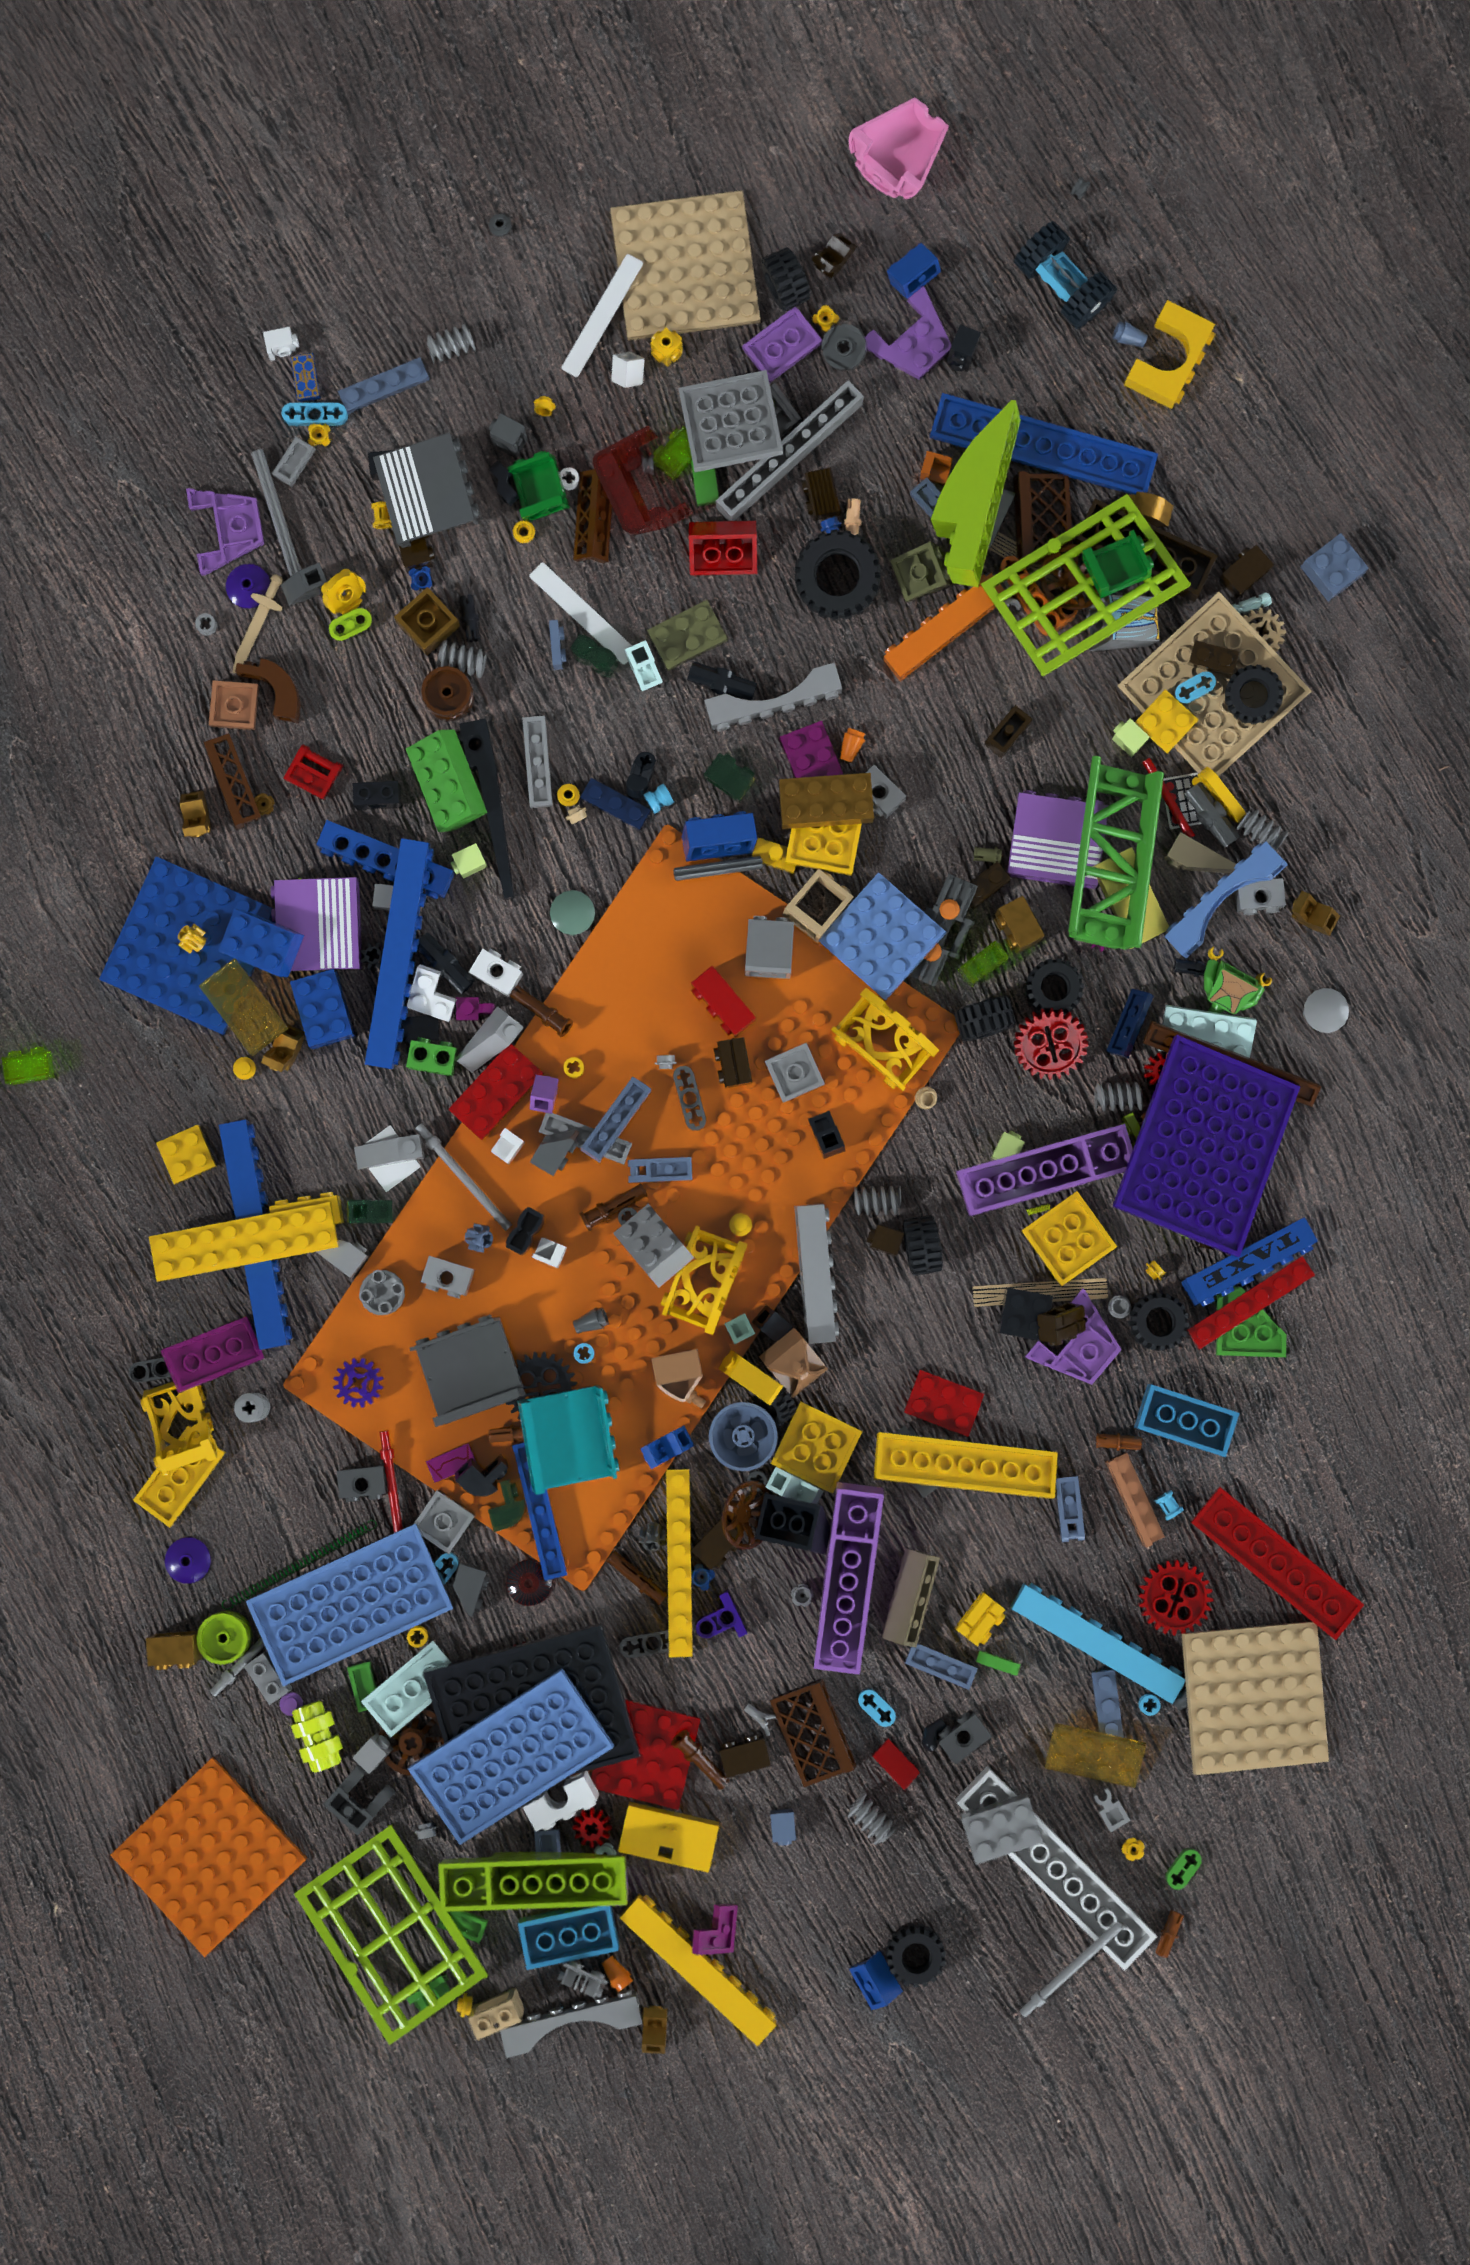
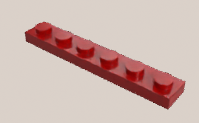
[1186,1256,1315,1350]

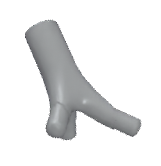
[744,1703,776,1736]

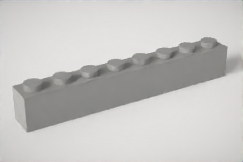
[716,380,864,521]

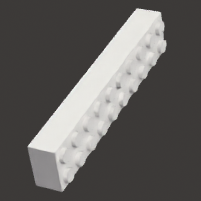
[955,1766,1157,1970]

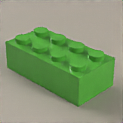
[406,729,487,832]

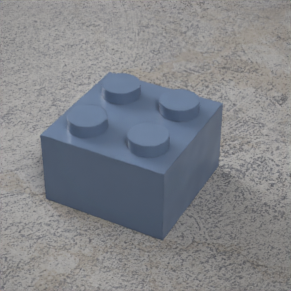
[1301,533,1369,602]

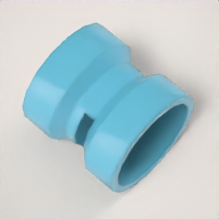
[644,783,674,814]

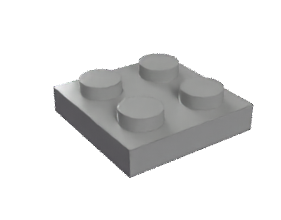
[765,1043,825,1103]
[413,1490,476,1554]

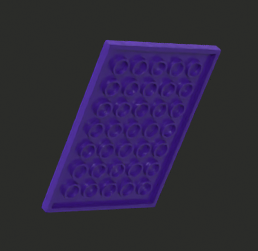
[1112,1035,1300,1257]

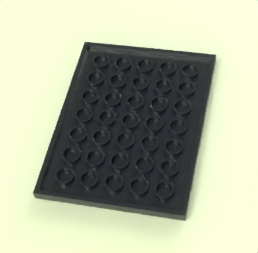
[423,1623,641,1775]

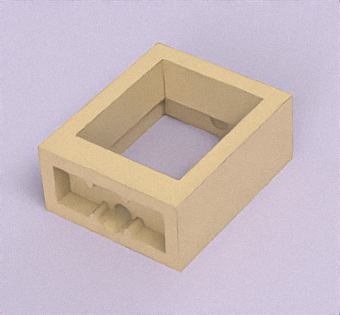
[782,869,854,943]
[468,1987,525,2040]

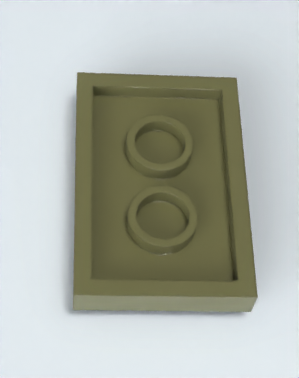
[647,600,728,671]

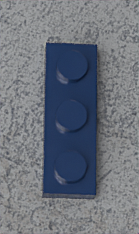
[580,778,651,831]
[1106,989,1154,1058]

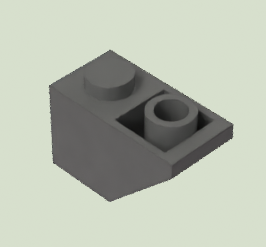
[281,563,328,606]
[530,1130,579,1176]
[453,1562,490,1617]

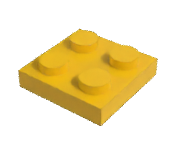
[1135,689,1199,754]
[156,1125,217,1185]

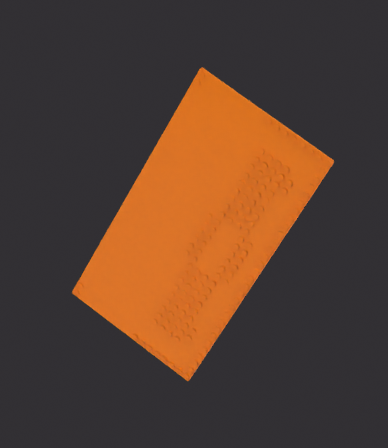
[283,825,960,1591]

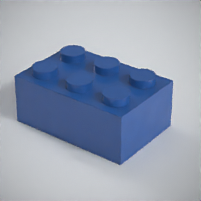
[682,811,757,862]
[218,908,304,977]
[290,969,356,1049]

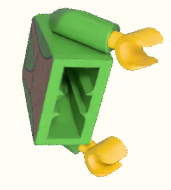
[1204,946,1272,1015]

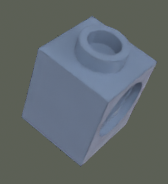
[770,1808,796,1845]

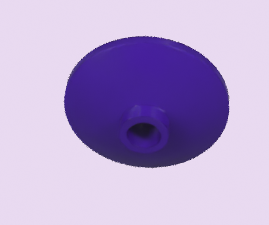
[226,564,271,609]
[165,1537,211,1584]

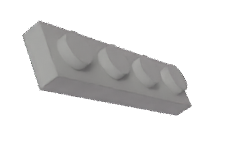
[522,716,553,808]
[539,1113,632,1165]

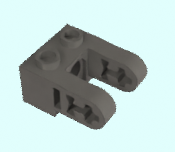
[323,1764,396,1836]

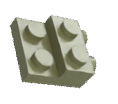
[890,542,951,603]

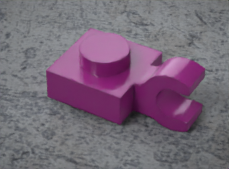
[456,997,496,1021]

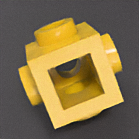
[650,327,683,367]

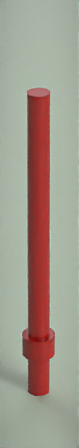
[379,1430,403,1533]

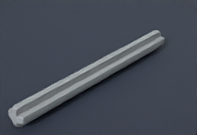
[252,449,301,576]

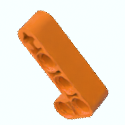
[999,556,1078,635]

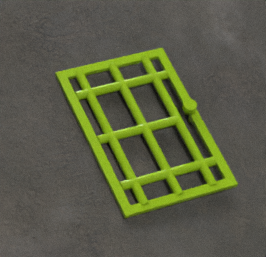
[981,494,1191,677]
[294,1825,488,2045]

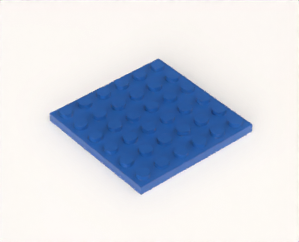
[99,856,276,1035]

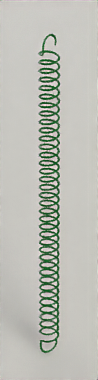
[222,1520,377,1610]

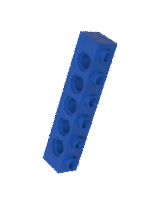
[316,820,455,900]

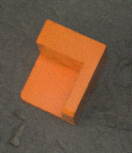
[920,451,953,485]

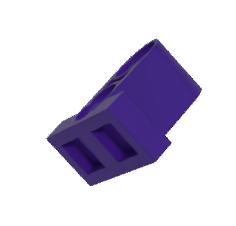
[696,1590,748,1639]

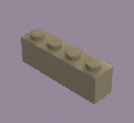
[882,1548,940,1647]

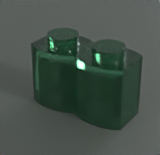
[570,634,618,678]
[703,753,756,803]

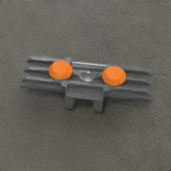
[909,874,978,987]

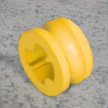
[564,1057,584,1078]
[407,1625,428,1648]

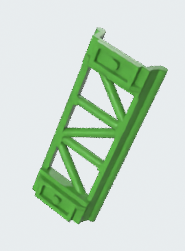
[1068,756,1164,950]

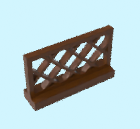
[1013,471,1072,564]
[770,1679,857,1787]

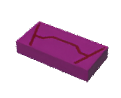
[426,1443,477,1483]

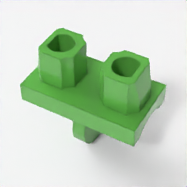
[407,1970,450,2011]

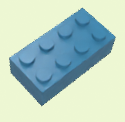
[1134,1384,1239,1457]
[518,1906,620,1970]

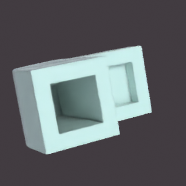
[624,640,663,691]
[766,1467,824,1504]

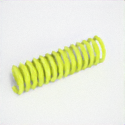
[1027,1204,1050,1215]

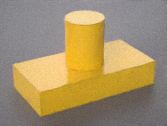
[752,837,797,874]

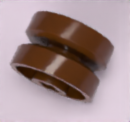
[421,666,474,722]

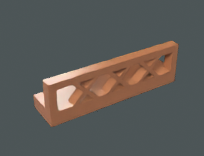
[1105,1452,1165,1548]

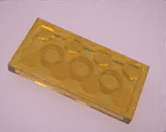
[199,958,289,1057]
[1044,1723,1146,1788]

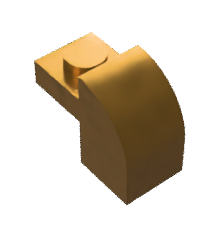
[1121,492,1173,527]
[179,791,211,838]
[1291,891,1340,936]
[261,1023,305,1072]
[642,2006,667,2054]

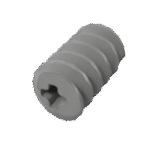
[427,324,476,364]
[437,640,487,678]
[1236,809,1288,851]
[1094,1082,1143,1112]
[854,1186,901,1215]
[234,1393,270,1423]
[847,1793,898,1845]

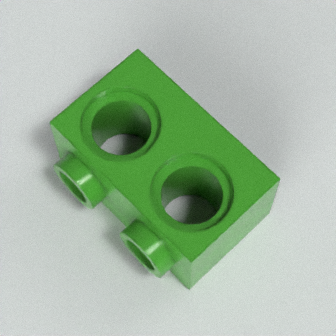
[406,1037,458,1077]

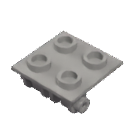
[557,1961,608,1999]

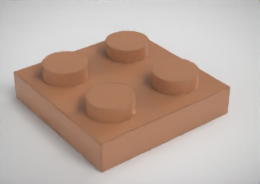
[209,681,259,730]

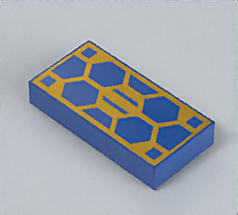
[291,353,320,402]

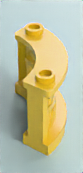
[831,988,939,1091]
[661,1225,748,1335]
[140,1382,217,1476]

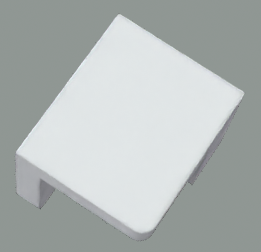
[611,352,645,388]
[491,1128,525,1164]
[532,1238,567,1268]

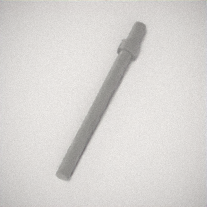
[415,1123,512,1231]
[209,1637,265,1697]
[1020,1921,1123,2017]

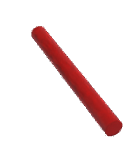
[1142,758,1195,838]

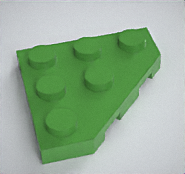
[1216,1287,1286,1357]

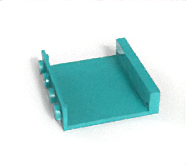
[517,1385,619,1495]

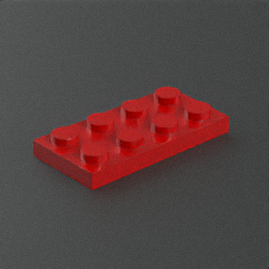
[448,1044,544,1140]

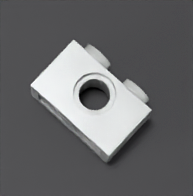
[469,949,523,998]

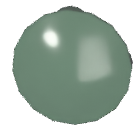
[550,890,595,936]

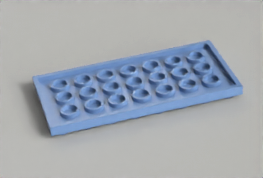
[246,1524,454,1686]
[408,1669,614,1845]

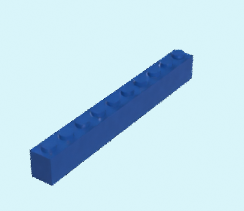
[364,838,434,1069]
[219,1120,292,1350]

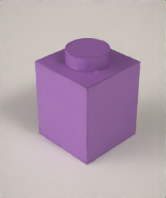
[530,1075,559,1114]

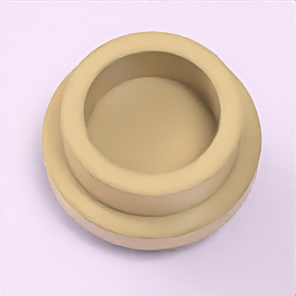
[565,805,587,824]
[915,1086,937,1109]

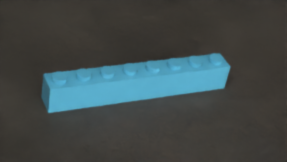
[1010,1583,1186,1704]

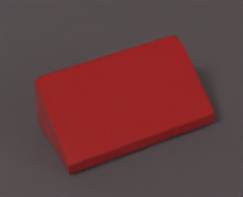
[872,1738,920,1790]

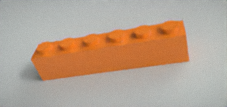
[884,573,1005,682]

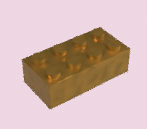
[779,773,874,829]

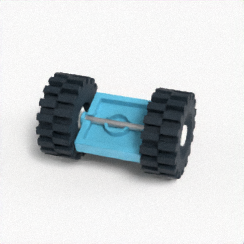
[1014,221,1117,329]

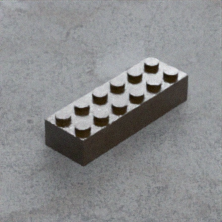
[1073,498,1218,603]

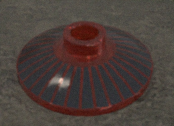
[506,1559,552,1606]

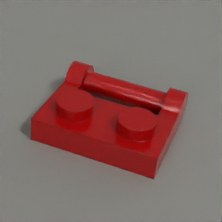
[283,744,343,800]

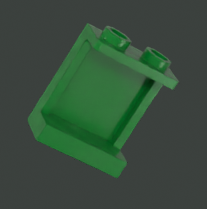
[507,451,570,522]
[1082,530,1154,599]

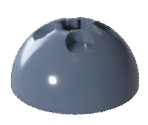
[709,1402,778,1471]

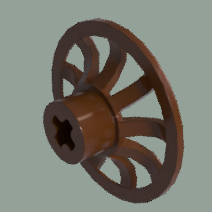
[1040,544,1100,610]
[722,1480,772,1550]
[379,1708,444,1776]

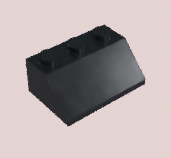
[755,1493,831,1555]

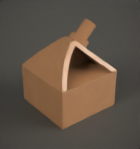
[759,1328,828,1398]
[651,1349,706,1409]

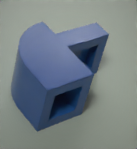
[640,1425,695,1469]

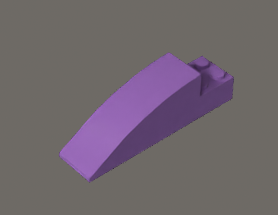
[956,1124,1133,1216]
[814,1482,884,1675]

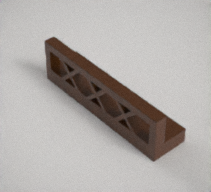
[573,468,614,563]
[204,733,261,831]

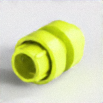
[291,1701,343,1773]

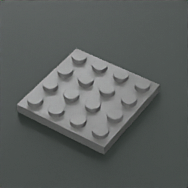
[678,370,783,472]

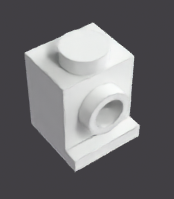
[263,327,299,361]

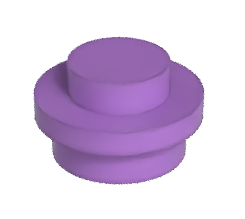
[280,1692,303,1716]

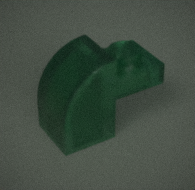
[347,1200,393,1225]
[488,1479,526,1532]

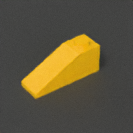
[718,1350,783,1405]

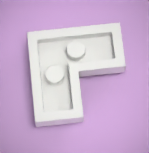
[407,964,457,1022]

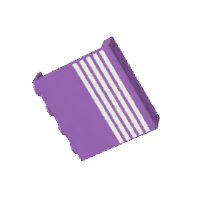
[1006,790,1108,889]
[271,877,362,971]

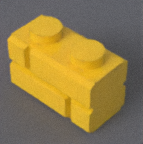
[954,1591,1006,1646]

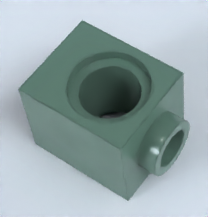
[725,1313,755,1344]

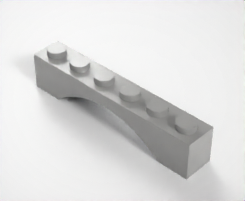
[704,662,842,731]
[500,1990,643,2058]

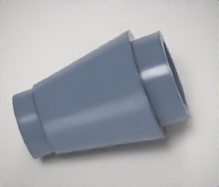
[1112,321,1148,348]

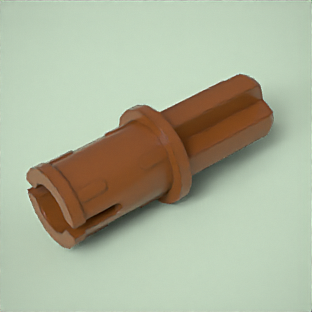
[488,1425,524,1443]
[1096,1433,1142,1451]
[1155,1910,1184,1958]

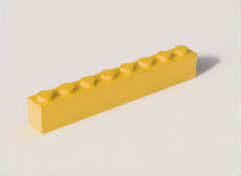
[666,1469,693,1657]
[620,1893,776,2046]

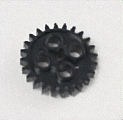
[506,1352,578,1420]

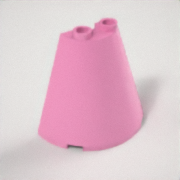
[849,97,949,199]

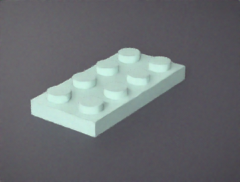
[1158,1005,1257,1058]
[361,1641,452,1737]

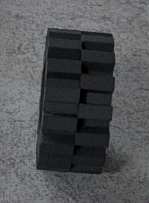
[753,1387,796,1427]

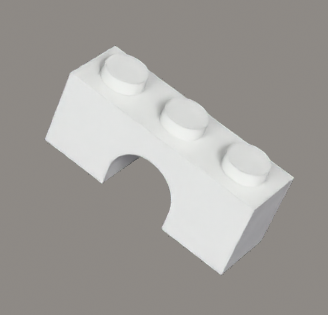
[523,1771,599,1832]

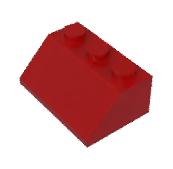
[689,521,757,575]

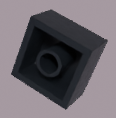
[997,1288,1053,1342]

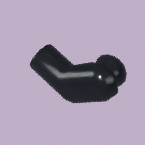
[922,1717,947,1752]

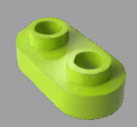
[329,608,372,641]

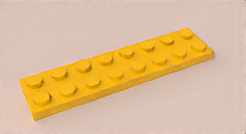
[149,1202,339,1282]
[874,1432,1058,1499]

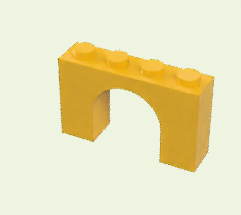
[1124,300,1216,409]

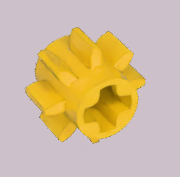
[178,924,206,953]

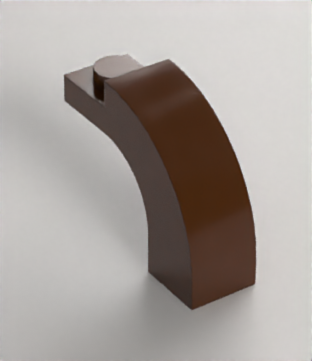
[235,658,301,723]

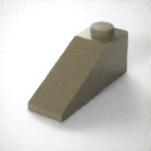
[1164,832,1236,873]

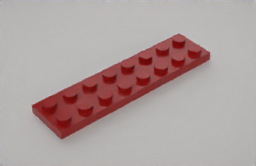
[1190,1487,1365,1640]

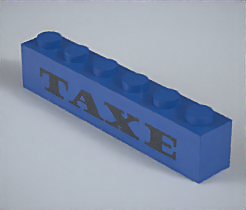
[1181,1217,1318,1307]

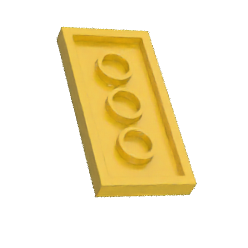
[133,1425,226,1528]

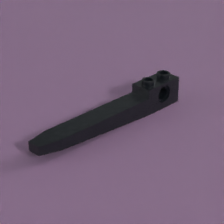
[456,718,514,900]

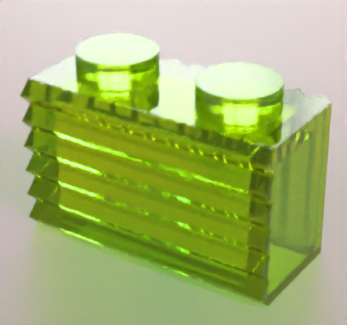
[653,426,692,481]
[958,940,1008,987]
[1,1047,55,1086]

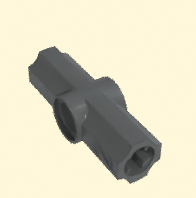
[1184,782,1240,849]

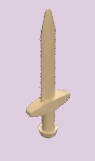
[233,574,283,673]

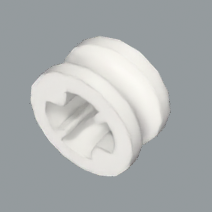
[560,467,579,490]

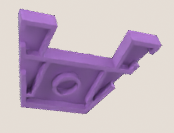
[864,286,951,380]
[186,488,265,576]
[1024,1288,1122,1385]

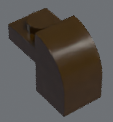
[811,233,857,278]

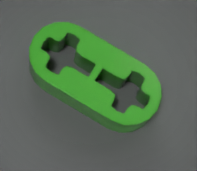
[976,1650,1021,1676]
[1166,1848,1201,1890]

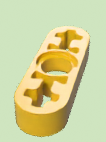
[1198,767,1246,823]

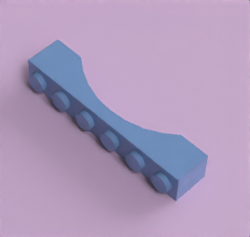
[1164,842,1288,959]

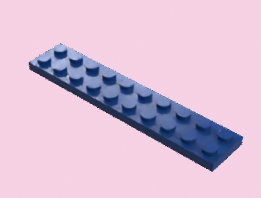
[930,393,1158,495]

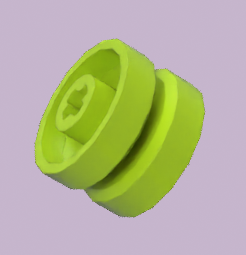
[196,1610,253,1665]

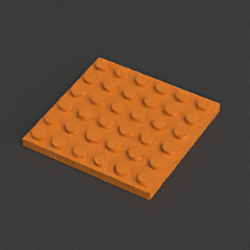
[110,1757,307,1957]

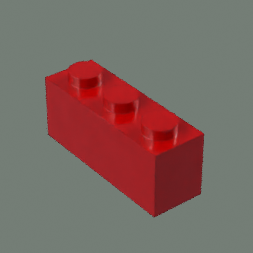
[691,966,756,1037]

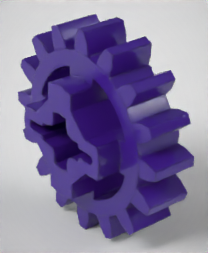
[333,1358,384,1408]

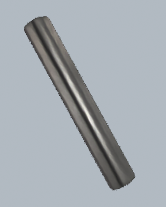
[673,856,763,881]

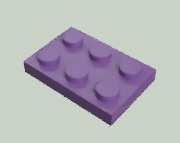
[742,307,822,383]

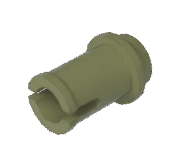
[973,846,1002,863]

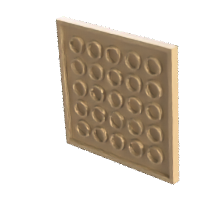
[610,191,760,340]
[1117,592,1312,777]
[1182,1621,1329,1775]

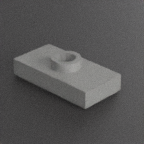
[272,436,316,487]

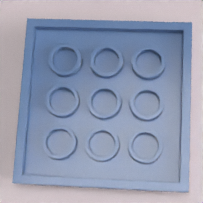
[819,872,947,1001]

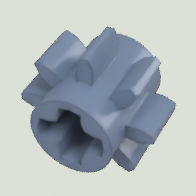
[465,1223,493,1253]

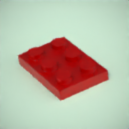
[904,1369,984,1437]

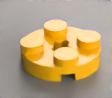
[321,569,366,615]

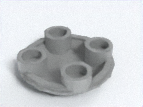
[1303,988,1349,1034]
[359,1270,405,1315]

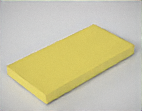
[1092,847,1169,949]

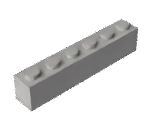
[794,1203,839,1344]

